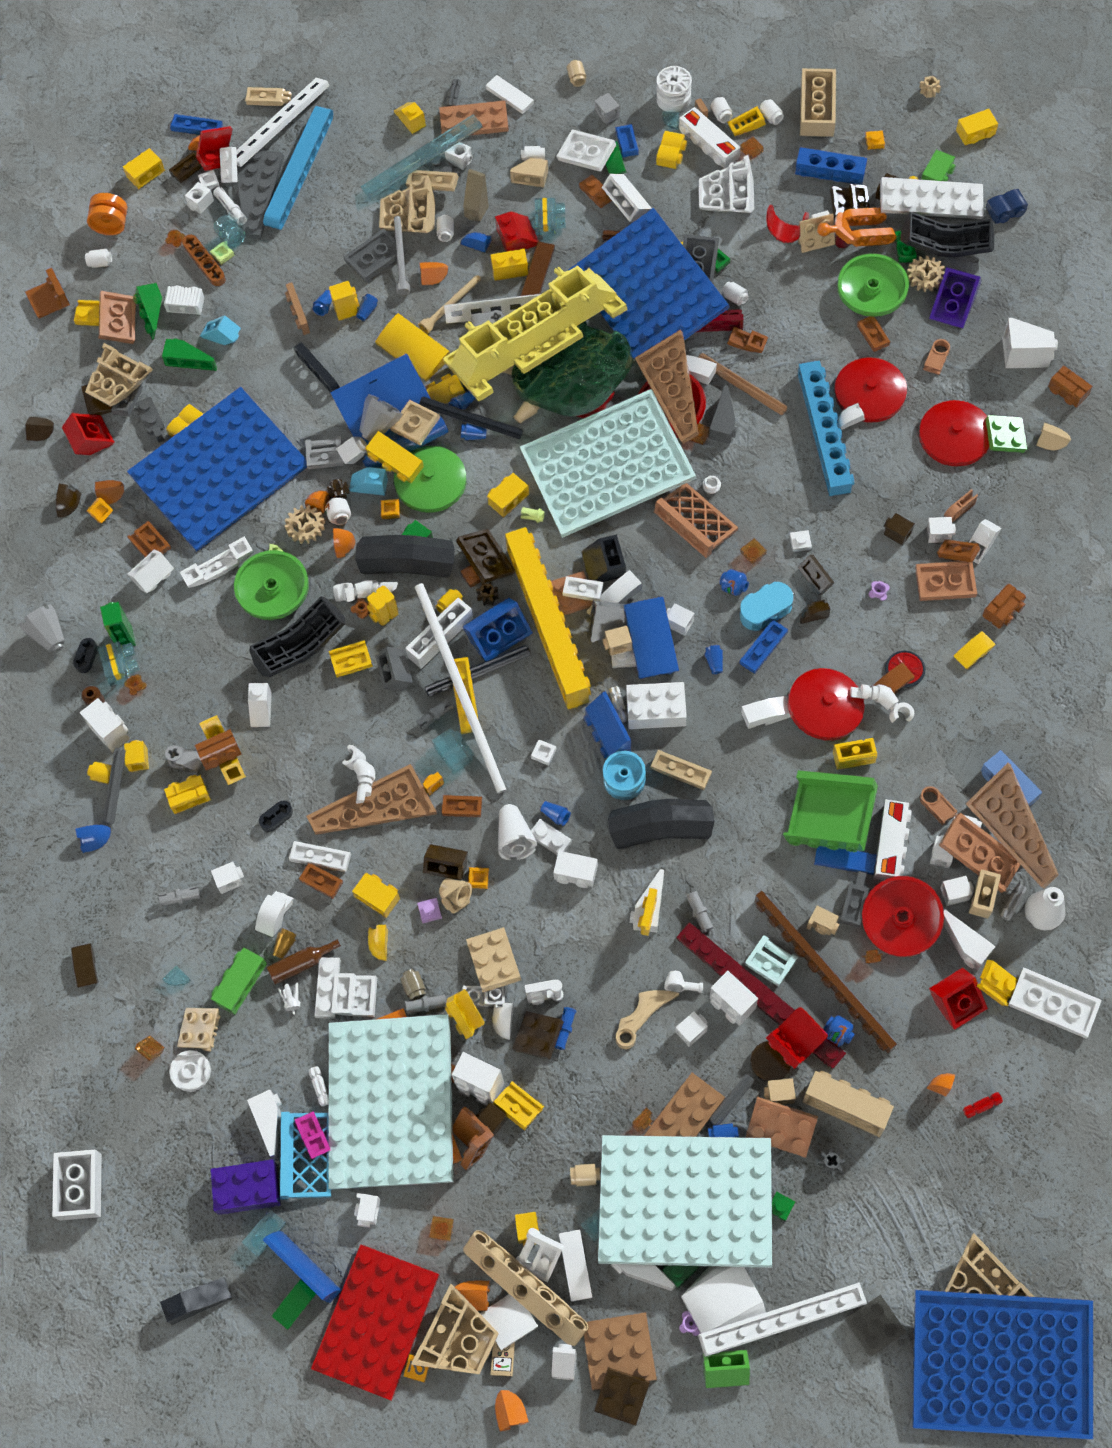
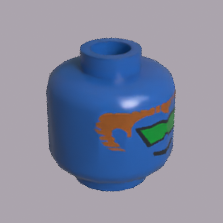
[720,569,749,596]
[823,1015,855,1046]

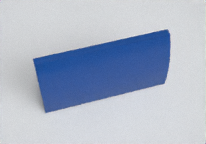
[623,597,679,679]
[263,1231,342,1303]

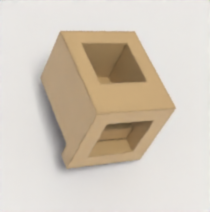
[807,906,840,936]

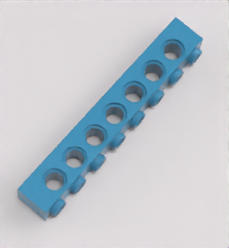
[798,361,855,496]

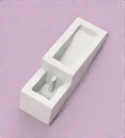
[686,355,717,385]
[587,570,642,615]
[741,696,791,729]
[559,1230,592,1302]

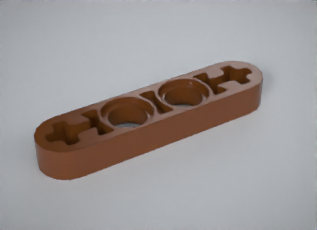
[182,234,226,286]

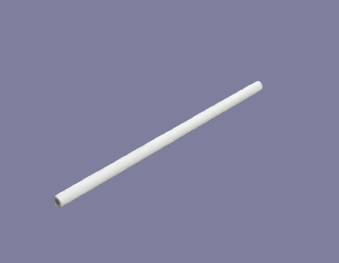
[415,584,506,794]

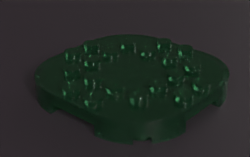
[511,321,633,416]

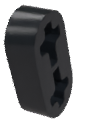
[73,638,98,673]
[259,801,293,832]

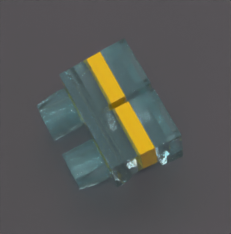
[535,198,566,235]
[97,641,140,686]

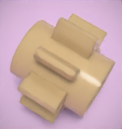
[919,76,941,98]

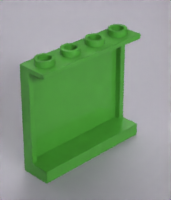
[783,770,878,852]

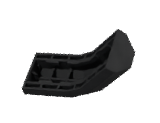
[901,212,995,258]
[355,535,455,578]
[249,596,346,677]
[608,799,715,849]

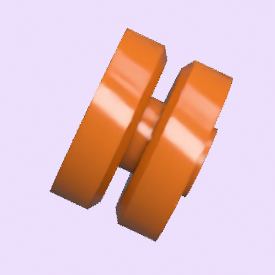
[87,193,128,235]

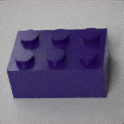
[211,1159,281,1215]

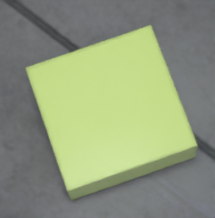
[210,242,235,265]

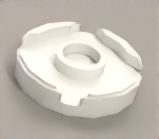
[169,1050,211,1092]

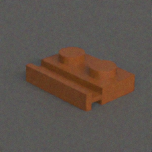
[127,521,171,558]

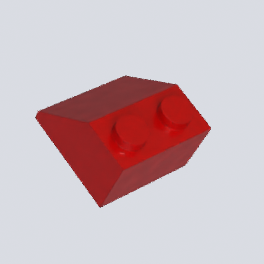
[495,211,539,252]
[62,413,115,455]
[929,967,988,1030]

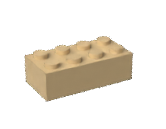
[800,68,836,137]
[803,1071,894,1137]

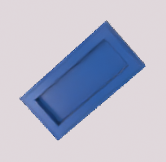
[615,124,639,158]

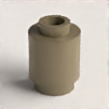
[400,969,426,1001]

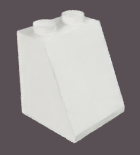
[1002,318,1058,368]

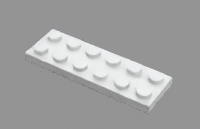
[880,177,984,219]

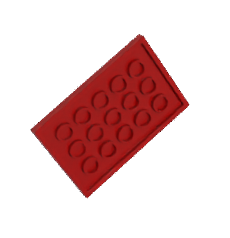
[311,1244,440,1401]

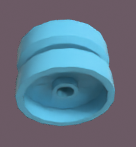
[603,751,646,800]

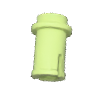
[521,507,545,523]

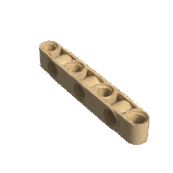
[463,1230,588,1346]

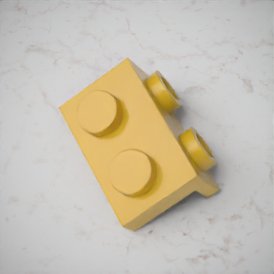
[425,373,466,404]
[445,989,485,1039]

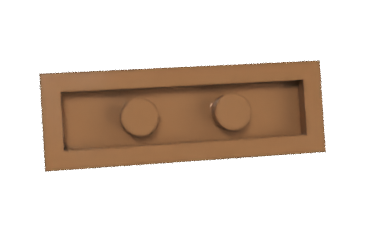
[284,282,310,335]

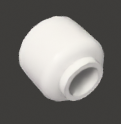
[325,498,351,525]

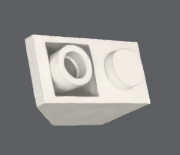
[969,519,1002,564]
[552,1344,577,1381]

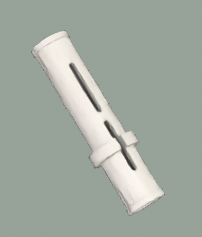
[213,187,247,225]

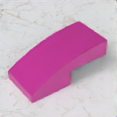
[294,1111,330,1159]

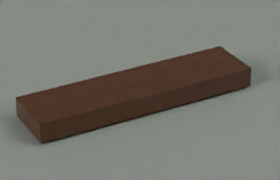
[521,241,555,296]

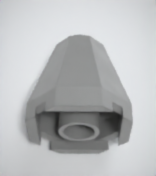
[359,394,403,441]
[19,604,65,652]

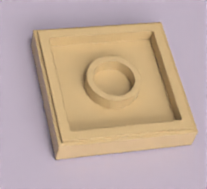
[390,400,440,446]

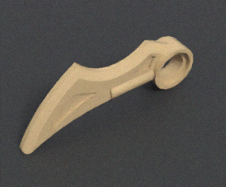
[616,990,679,1049]

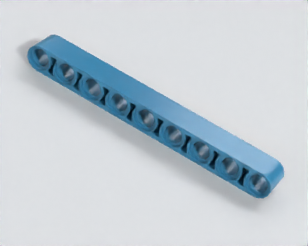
[263,106,333,230]

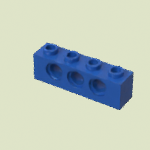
[795,147,867,185]

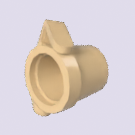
[439,878,472,914]

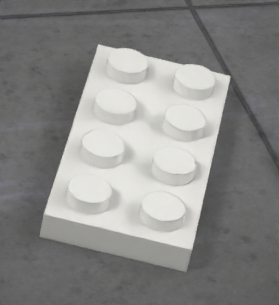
[1008,967,1102,1039]

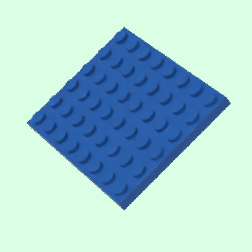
[568,208,730,364]
[127,387,307,552]
[912,1290,1093,1439]

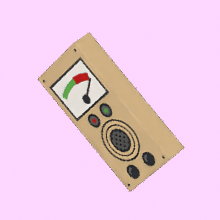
[491,1341,515,1377]

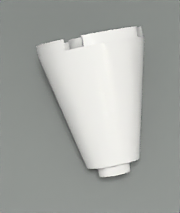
[498,804,537,860]
[1024,887,1065,931]

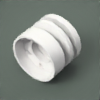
[657,66,692,113]

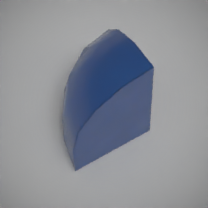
[460,232,492,253]
[75,825,111,853]

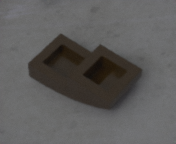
[71,943,99,988]

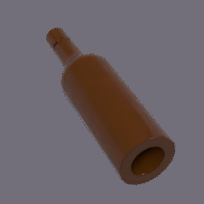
[267,939,341,985]

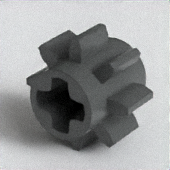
[818,1148,845,1176]

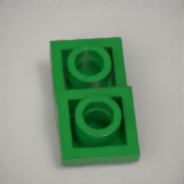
[606,141,627,175]
[895,231,917,263]
[272,1279,316,1330]

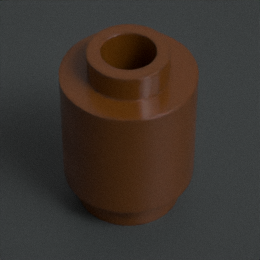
[81,686,105,706]

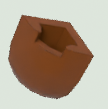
[95,480,124,504]

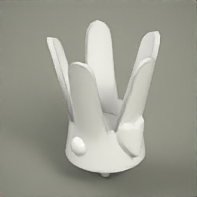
[277,983,301,1014]

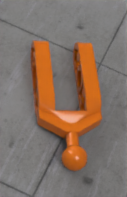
[817,207,896,247]

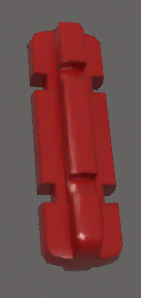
[963,1092,1003,1119]

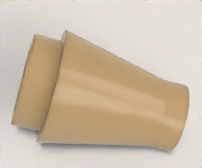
[513,398,540,424]

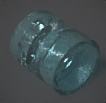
[214,215,246,248]

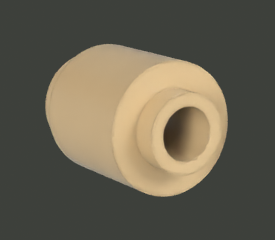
[567,60,586,87]
[570,1164,600,1187]

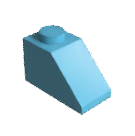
[200,315,241,345]
[349,467,388,496]

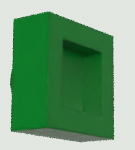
[715,248,730,273]
[772,1192,795,1222]

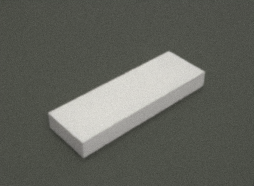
[486,75,534,114]
[289,841,351,873]

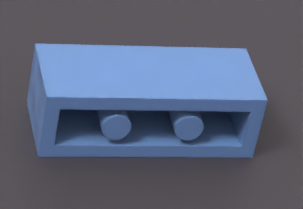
[981,750,1042,807]

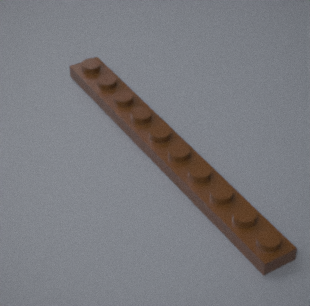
[755,891,897,1054]

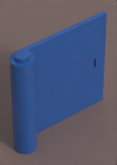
[330,354,449,468]

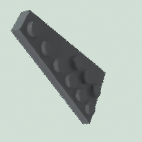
[236,147,284,239]

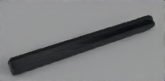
[419,396,523,439]
[425,645,531,697]

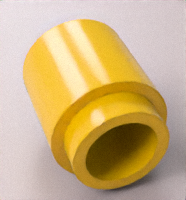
[435,589,463,613]
[87,762,112,784]

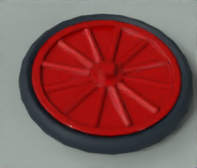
[885,650,926,688]

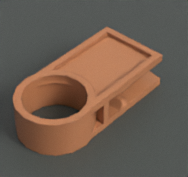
[923,339,950,375]
[944,489,978,522]
[920,786,958,826]

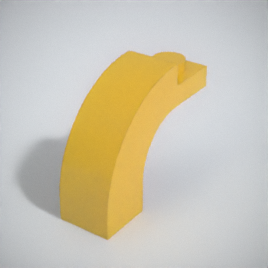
[199,715,246,785]

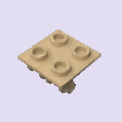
[798,213,835,253]
[177,1008,221,1052]

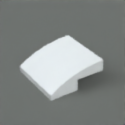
[331,973,377,1017]
[480,1294,538,1351]

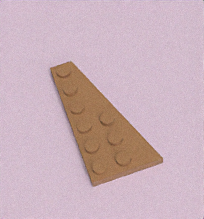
[635,330,699,444]
[966,763,1059,889]
[306,764,437,835]

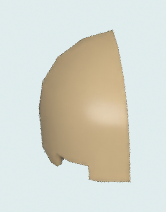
[1036,423,1071,450]

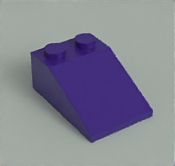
[929,267,982,329]

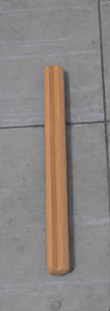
[698,353,787,415]

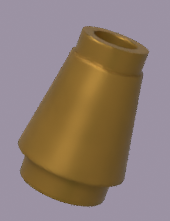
[272,928,297,959]

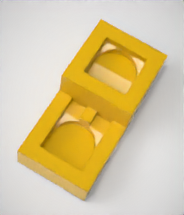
[953,631,996,670]

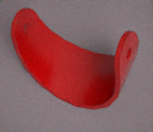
[766,204,809,243]

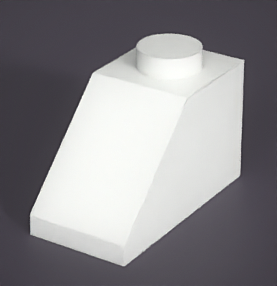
[248,683,272,727]

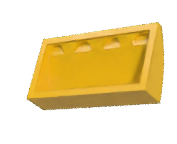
[375,313,450,382]

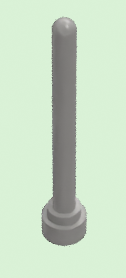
[394,216,410,295]

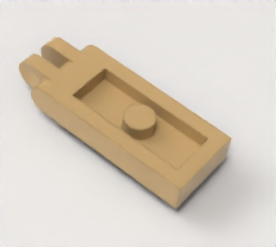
[245,87,292,106]

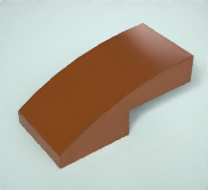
[727,327,768,353]
[871,662,915,694]

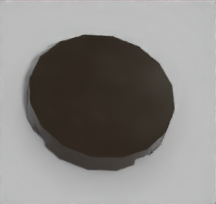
[750,1041,791,1082]

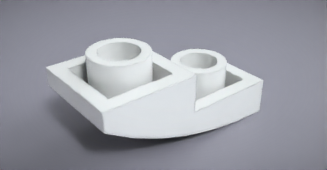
[462,986,505,1007]

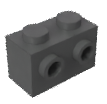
[375,647,413,691]

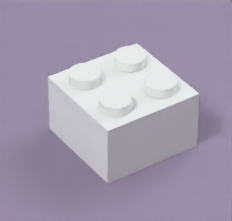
[80,698,130,753]
[710,971,758,1026]

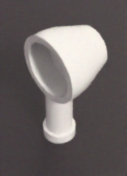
[664,971,703,993]

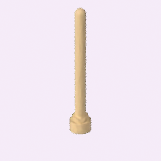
[418,275,481,334]

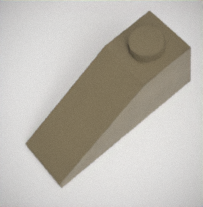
[463,169,489,222]

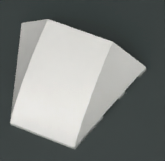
[699,155,754,213]
[681,1266,766,1333]

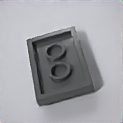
[344,229,406,282]

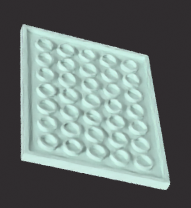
[520,389,696,538]
[329,1014,453,1190]
[598,1135,772,1268]

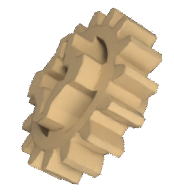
[907,256,945,292]
[285,505,325,544]

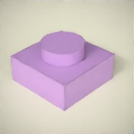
[418,898,442,923]

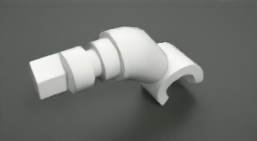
[333,580,398,602]
[850,684,914,723]
[342,745,375,804]

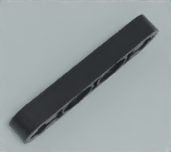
[293,342,340,392]

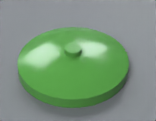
[837,254,909,317]
[394,446,467,513]
[234,550,309,620]

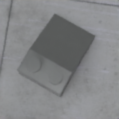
[683,234,719,284]

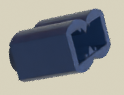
[986,189,1028,224]

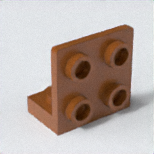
[25,268,70,319]
[452,1107,494,1170]

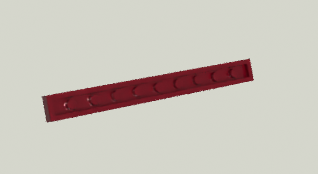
[676,922,846,1070]

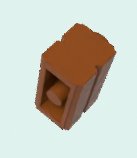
[1048,365,1093,408]
[982,583,1026,629]
[195,729,242,770]

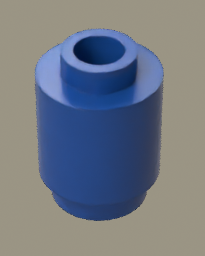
[708,1123,739,1138]

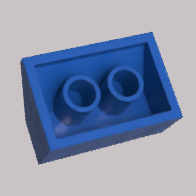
[462,598,533,661]
[583,691,631,759]

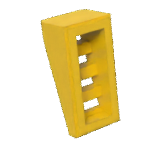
[727,106,766,136]

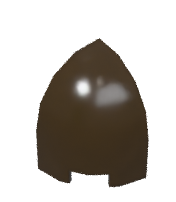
[25,417,54,441]
[56,483,81,517]
[800,599,831,624]

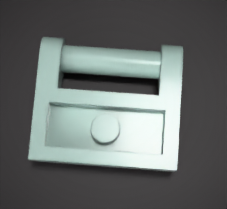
[745,935,798,987]

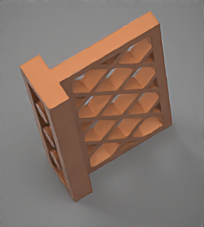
[654,483,738,558]

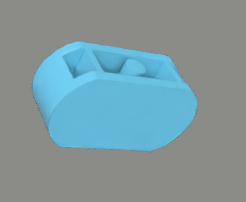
[740,582,793,631]

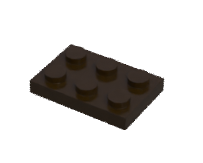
[456,529,515,584]

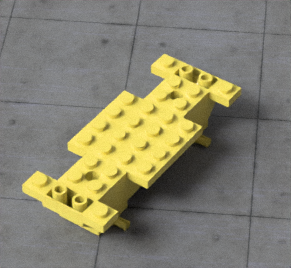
[443,266,628,402]

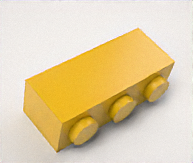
[365,431,424,483]

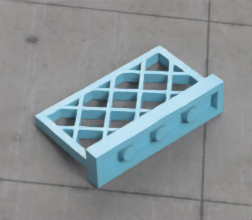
[280,1112,331,1200]

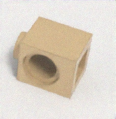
[602,626,632,656]
[764,1078,796,1105]

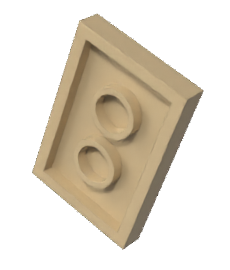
[466,927,521,993]

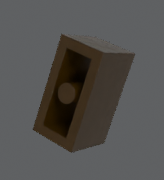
[423,844,468,881]

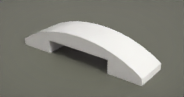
[180,536,253,588]

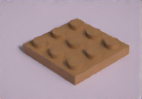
[584,1312,657,1391]

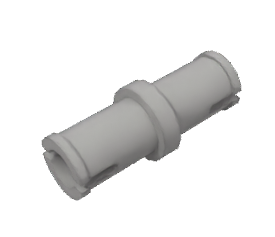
[158,886,200,907]
[686,891,714,933]
[405,994,446,1014]

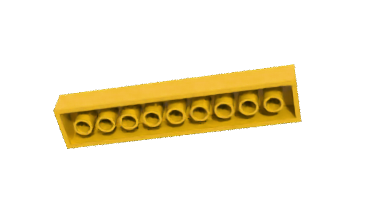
[505,527,591,710]

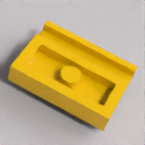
[74,300,99,326]
[329,640,373,678]
[638,888,658,936]
[977,960,1018,1006]
[493,1081,544,1131]

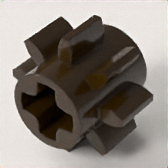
[326,479,350,499]
[476,582,499,606]

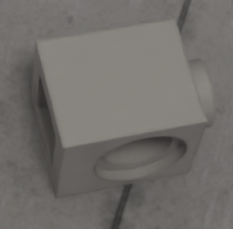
[595,93,620,125]

